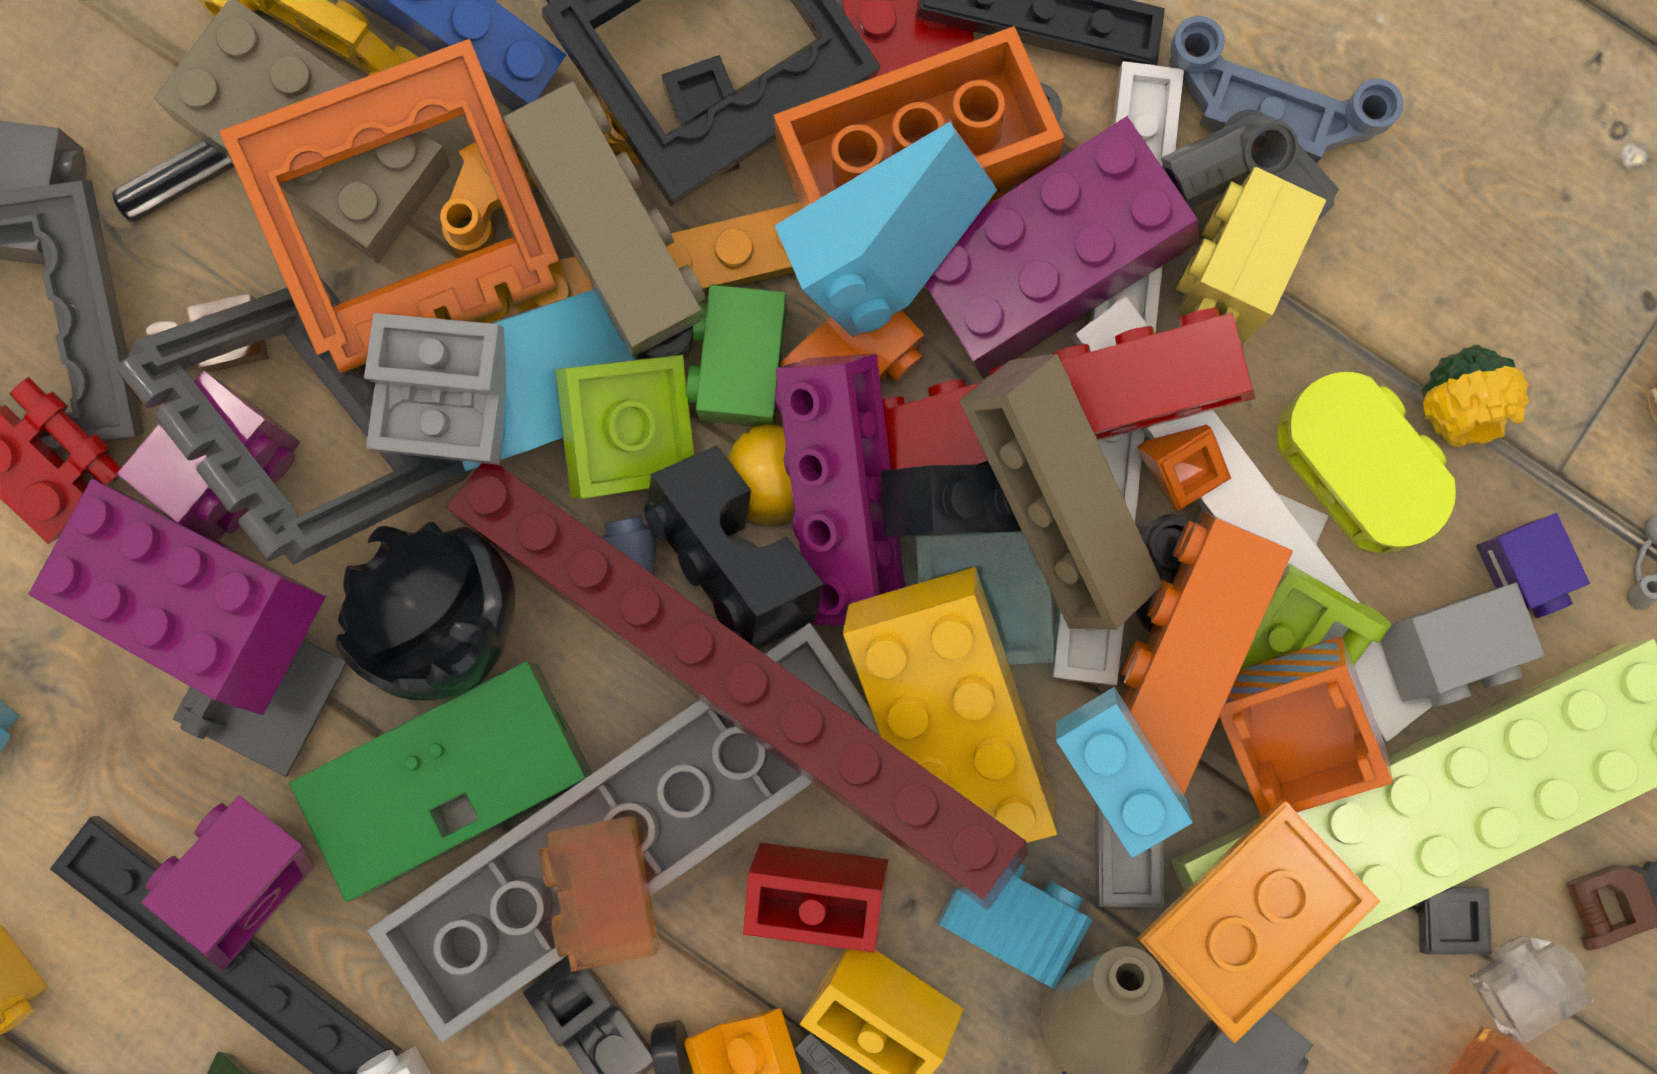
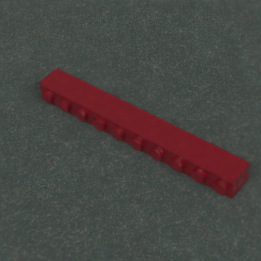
[446,463,1028,911]

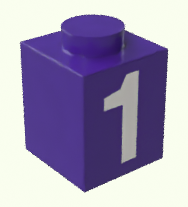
[1476,513,1590,618]

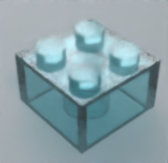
[916,532,1055,664]

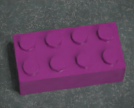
[924,116,1199,379]
[28,478,326,715]

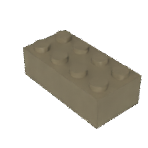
[154,0,450,263]

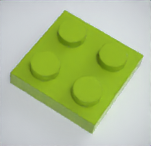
[555,355,694,499]

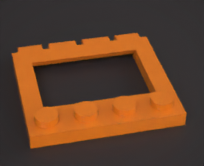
[219,39,560,374]

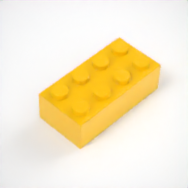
[843,567,1057,869]

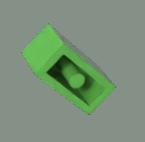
[686,285,787,427]

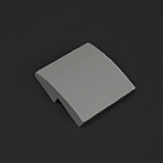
[364,313,506,465]

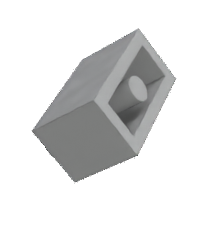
[1381,582,1545,707]

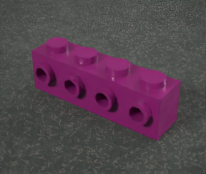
[775,354,905,625]

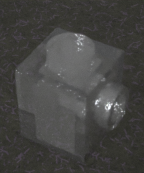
[1468,935,1594,1043]

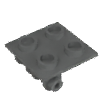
[173,640,347,777]

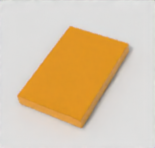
[1136,800,1381,1043]

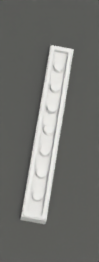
[1071,295,1432,742]

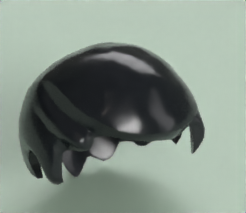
[336,522,515,700]

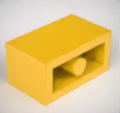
[799,949,964,1074]

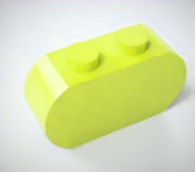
[1276,372,1456,554]

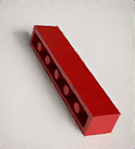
[882,308,1256,469]

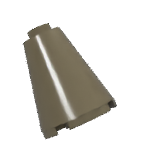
[1040,946,1172,1074]

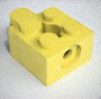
[1175,167,1326,344]

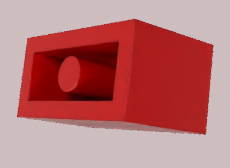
[743,842,889,953]

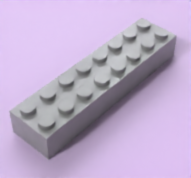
[367,623,880,1044]

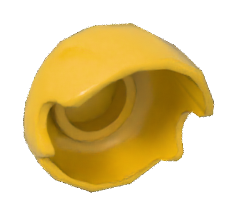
[727,423,795,527]

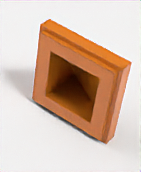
[1137,424,1231,512]

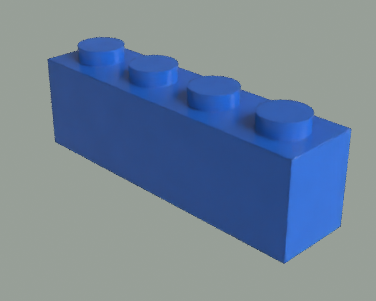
[362,0,567,111]

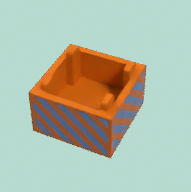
[1219,636,1393,818]

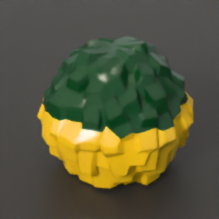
[1422,345,1529,447]

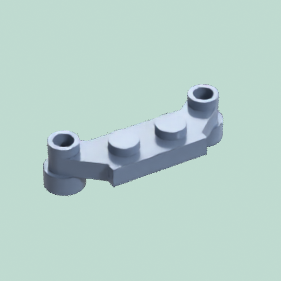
[1169,16,1404,164]

